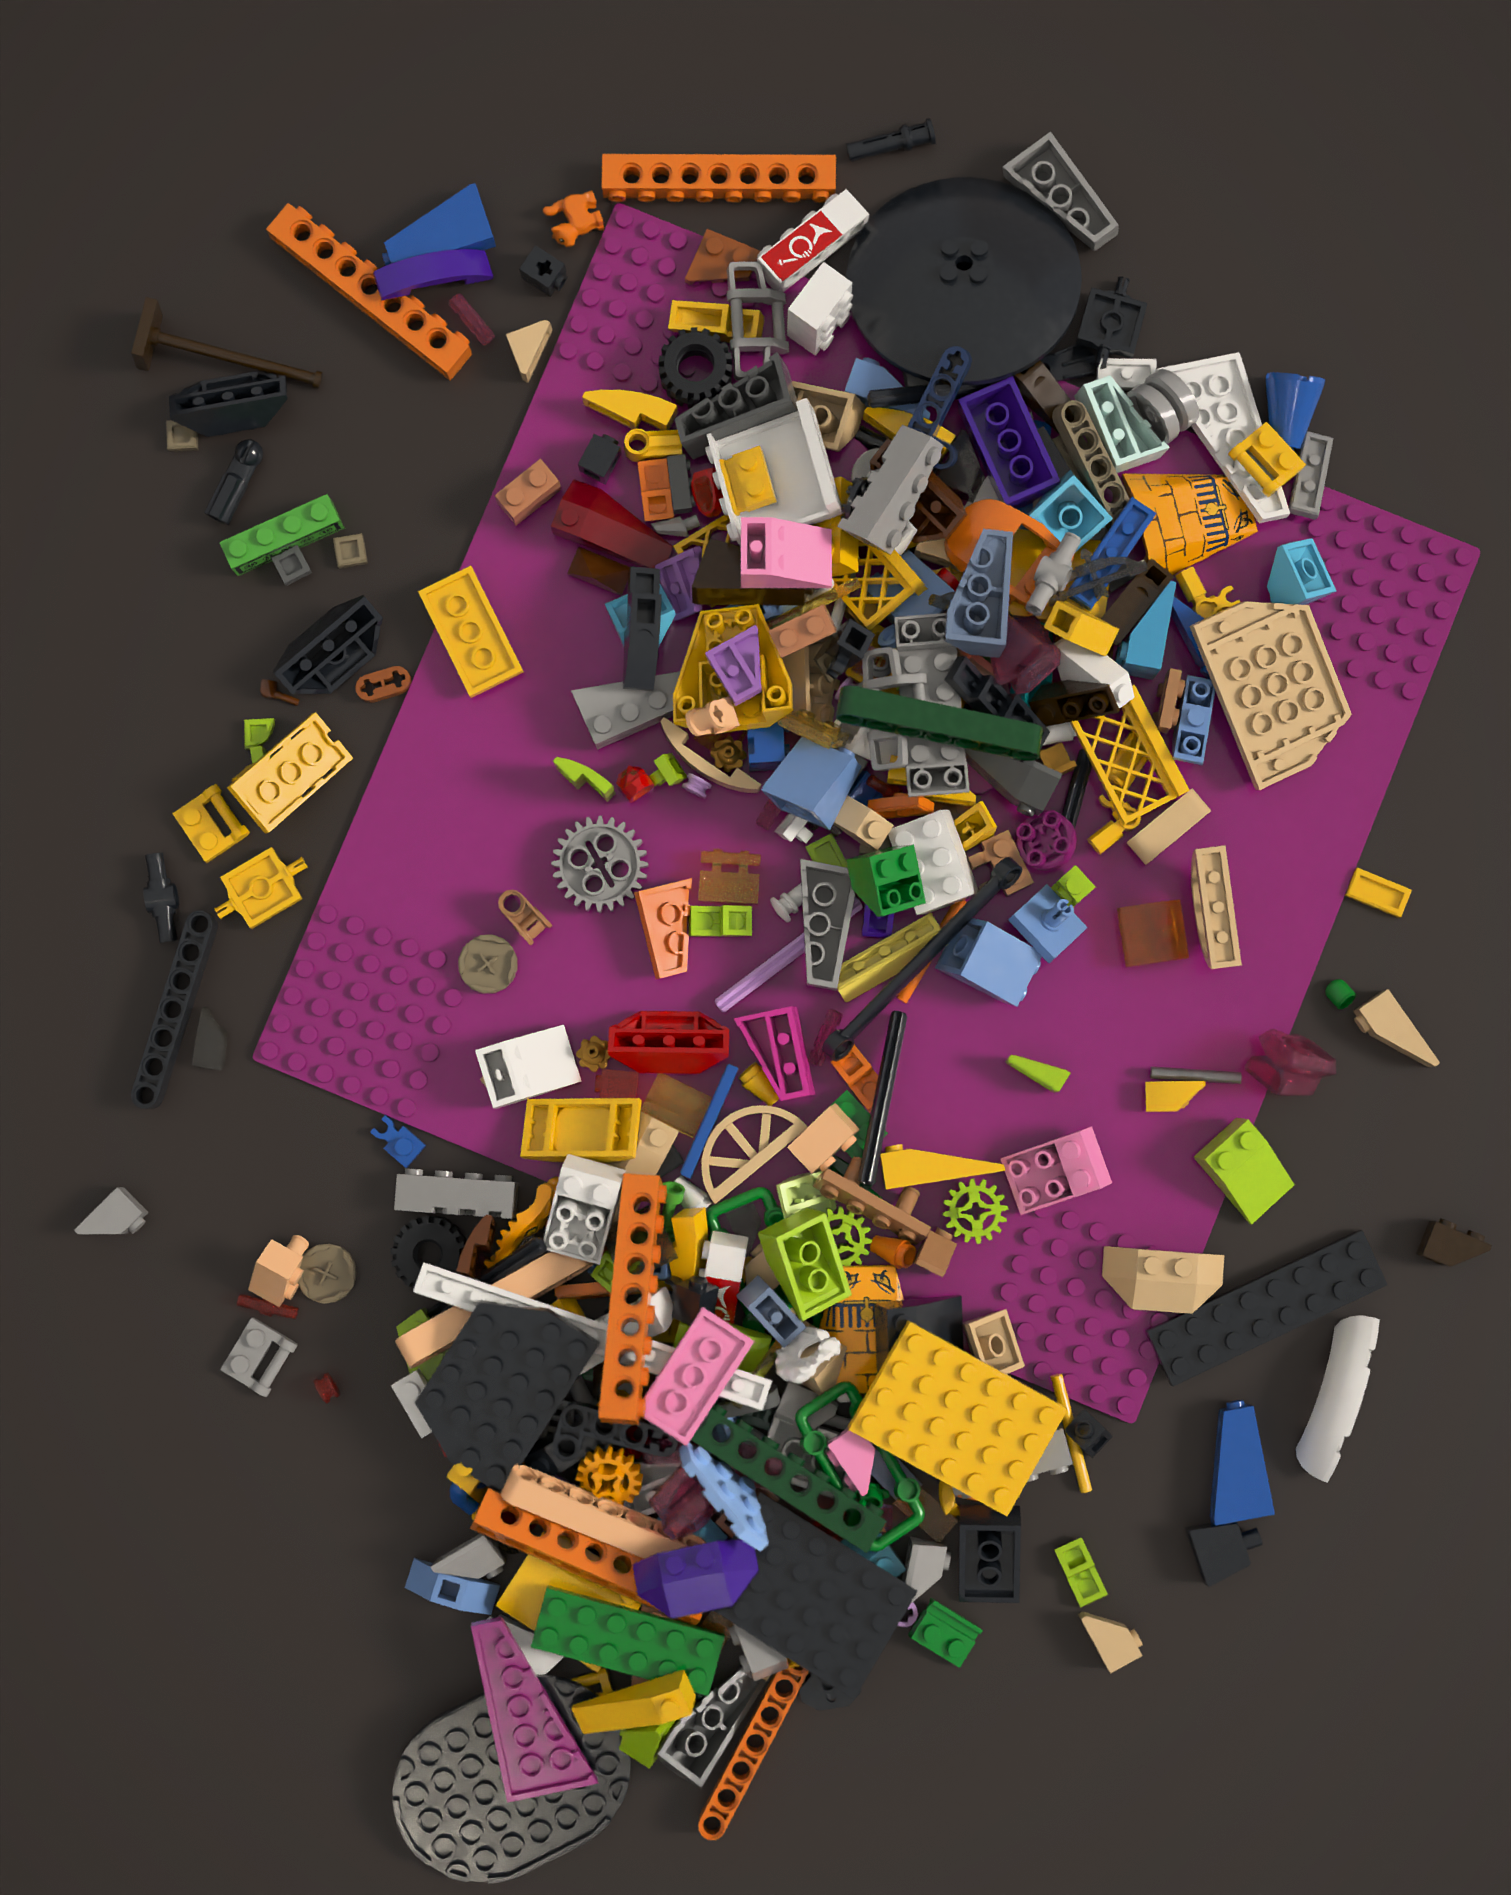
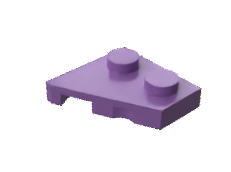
[655,546,702,621]
[705,625,762,707]

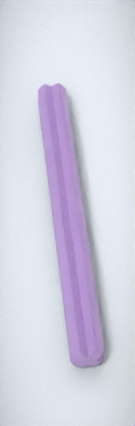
[714,896,863,1012]

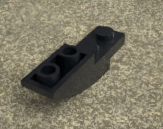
[623,566,662,691]

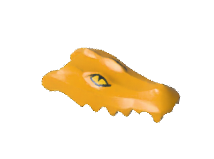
[484,1176,559,1269]

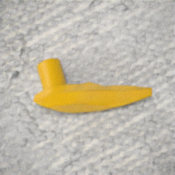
[939,1480,959,1517]

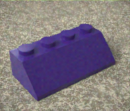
[958,376,1061,509]

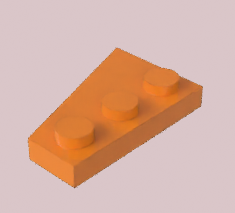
[634,878,692,979]

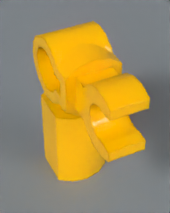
[1175,566,1240,619]
[1087,785,1141,854]

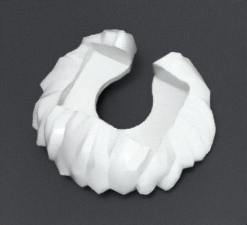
[775,1327,841,1384]

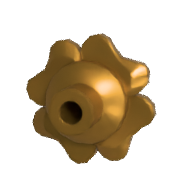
[710,736,747,773]
[576,1036,611,1072]

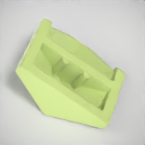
[776,1170,837,1219]

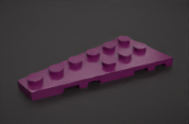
[471,1616,598,1803]

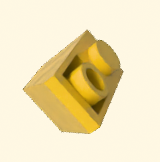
[1044,600,1119,656]

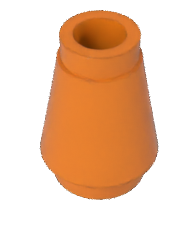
[870,1235,916,1269]

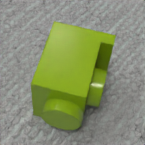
[1051,865,1095,907]

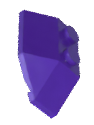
[632,1540,759,1619]

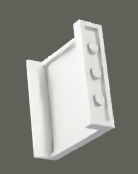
[705,398,844,547]

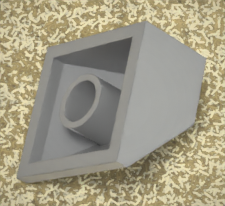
[431,1533,507,1579]
[902,1537,951,1603]

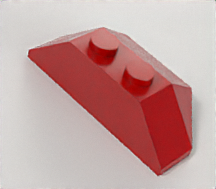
[608,1011,729,1074]

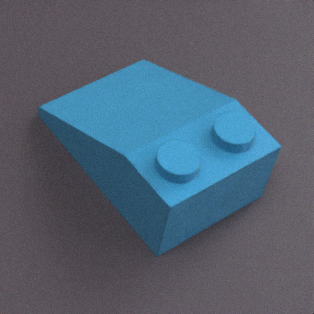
[1115,581,1176,680]

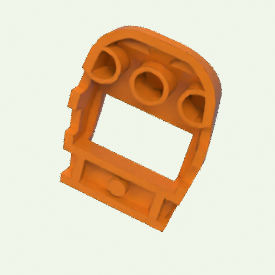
[944,499,1075,616]

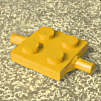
[214,847,308,929]

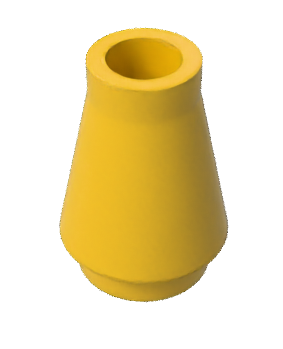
[739,1062,779,1106]

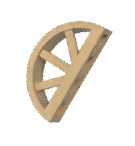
[1191,845,1242,969]
[701,1105,808,1204]

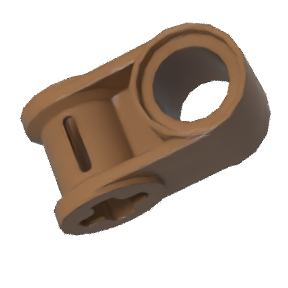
[498,890,553,946]

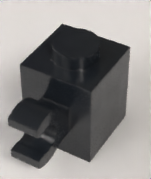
[825,619,875,679]
[664,1276,719,1326]

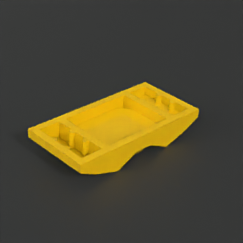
[520,1098,642,1162]

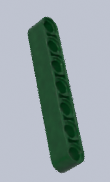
[836,686,1043,761]

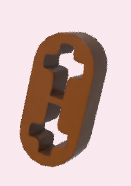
[355,666,412,703]

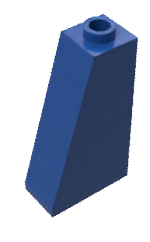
[382,183,496,266]
[1210,1400,1275,1526]

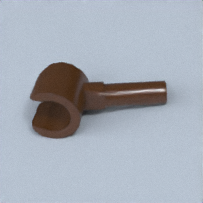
[260,679,300,706]

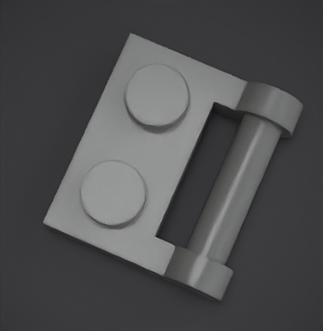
[220,1317,298,1397]

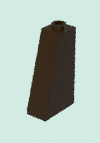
[692,538,815,606]

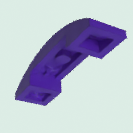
[373,249,494,300]

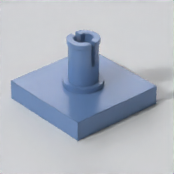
[1008,884,1088,964]

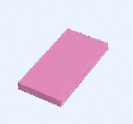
[643,1307,755,1446]

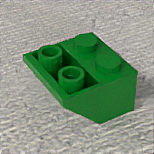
[846,844,926,917]

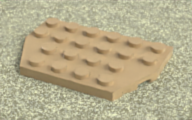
[1190,601,1352,790]

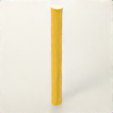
[1051,1373,1092,1493]

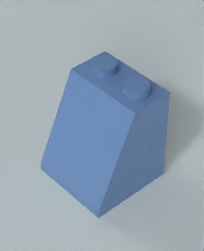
[867,550,955,624]
[762,736,862,830]
[935,918,1042,1007]

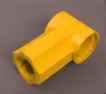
[624,428,682,462]

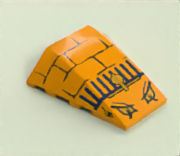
[1122,474,1258,575]
[819,1265,904,1394]

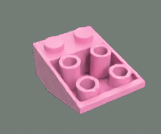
[741,517,832,588]
[1001,1126,1112,1215]

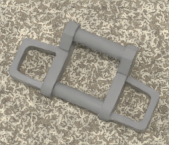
[727,262,789,380]
[862,647,927,771]

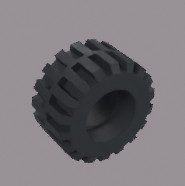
[658,327,733,409]

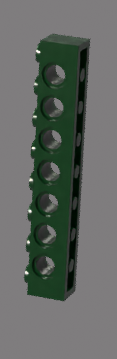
[691,1403,887,1553]

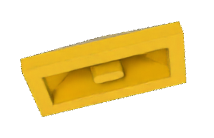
[954,801,997,851]

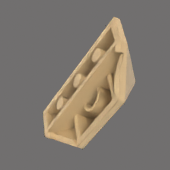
[1102,1246,1224,1314]

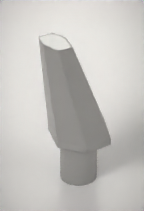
[651,515,700,537]

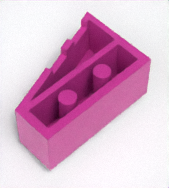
[734,1006,815,1101]

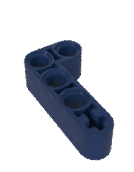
[907,346,972,469]

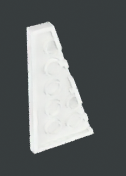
[1157,352,1290,523]

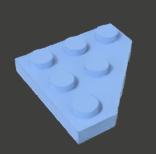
[679,1442,769,1551]

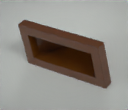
[567,546,630,596]

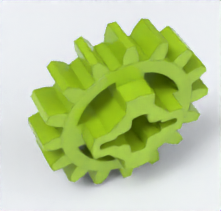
[942,1178,1008,1244]
[826,1206,872,1266]

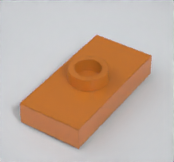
[868,793,935,819]

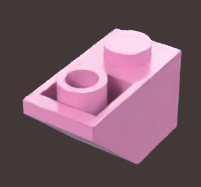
[826,1428,875,1497]

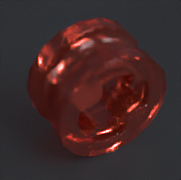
[314,1373,341,1403]

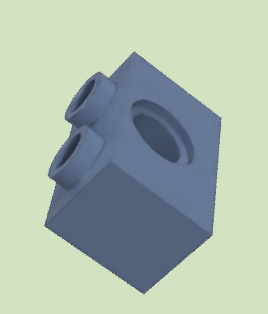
[736,1275,806,1348]

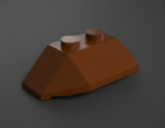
[869,438,967,544]

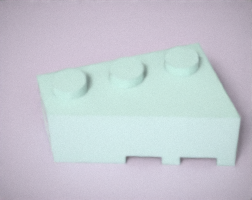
[1074,376,1170,473]

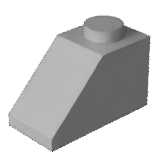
[74,1187,149,1234]

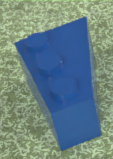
[747,715,790,772]

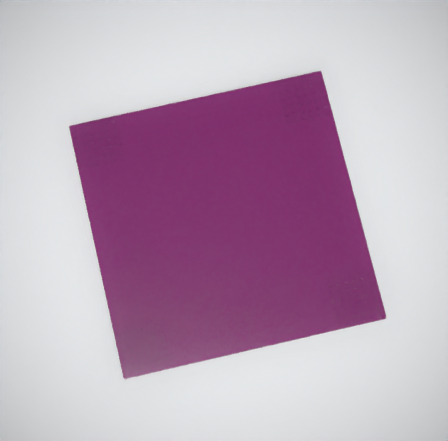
[253,203,1480,1423]

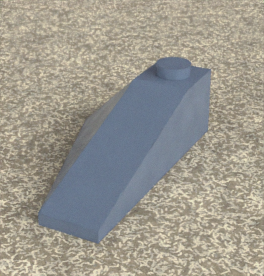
[945,529,1013,658]

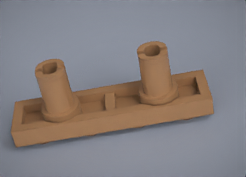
[813,1157,931,1245]

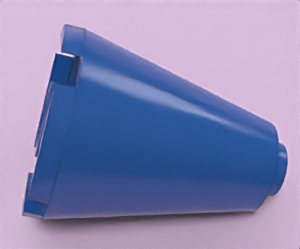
[1265,372,1325,451]

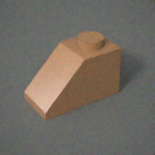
[913,1227,957,1277]

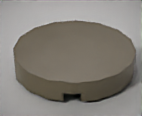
[458,935,518,994]
[297,1243,357,1304]

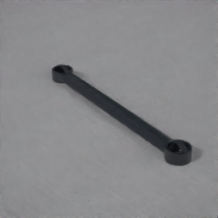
[822,857,1022,1061]

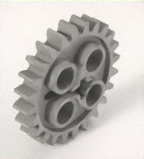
[551,816,649,913]

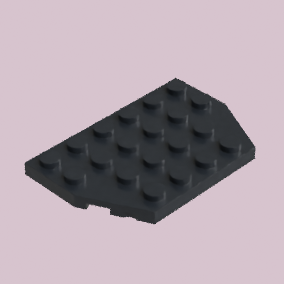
[415,1300,600,1494]

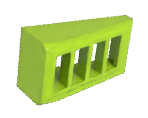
[1005,1055,1071,1093]

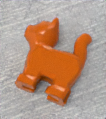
[543,191,604,248]

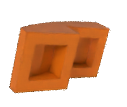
[637,458,674,521]
[831,1044,893,1113]

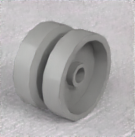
[1126,368,1199,444]

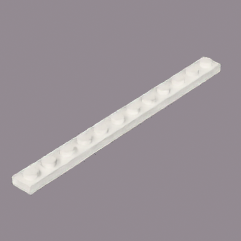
[413,1263,772,1411]

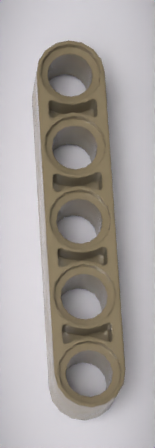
[1052,400,1130,531]

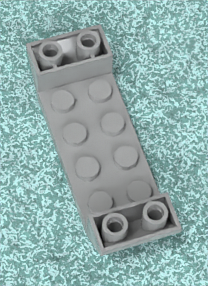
[894,613,969,797]

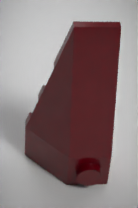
[551,479,673,569]

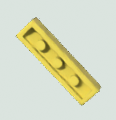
[837,912,948,1002]

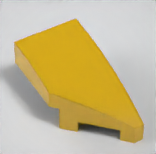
[1145,1081,1206,1112]

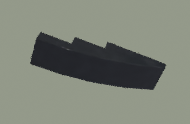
[944,656,1050,750]

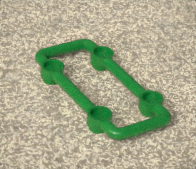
[706,1187,823,1353]
[795,1381,925,1552]

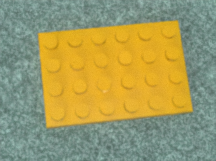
[847,1320,1068,1516]

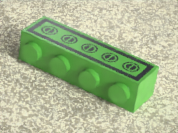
[219,494,344,576]

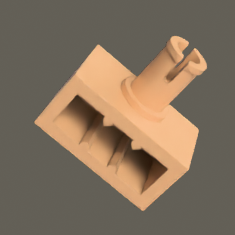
[248,1235,309,1307]

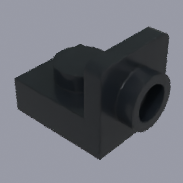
[1065,1410,1113,1459]

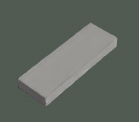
[1289,431,1333,520]

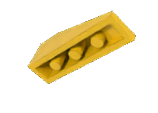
[880,1144,1005,1189]
[571,1669,696,1734]

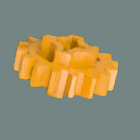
[576,1445,644,1506]

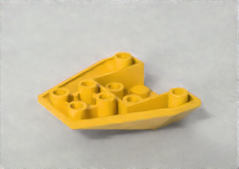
[673,604,793,734]

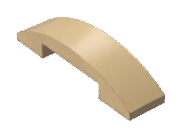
[660,717,761,793]

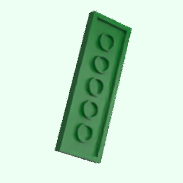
[531,1585,725,1696]

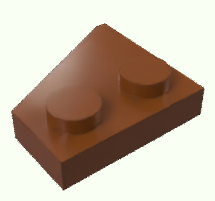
[685,229,760,284]

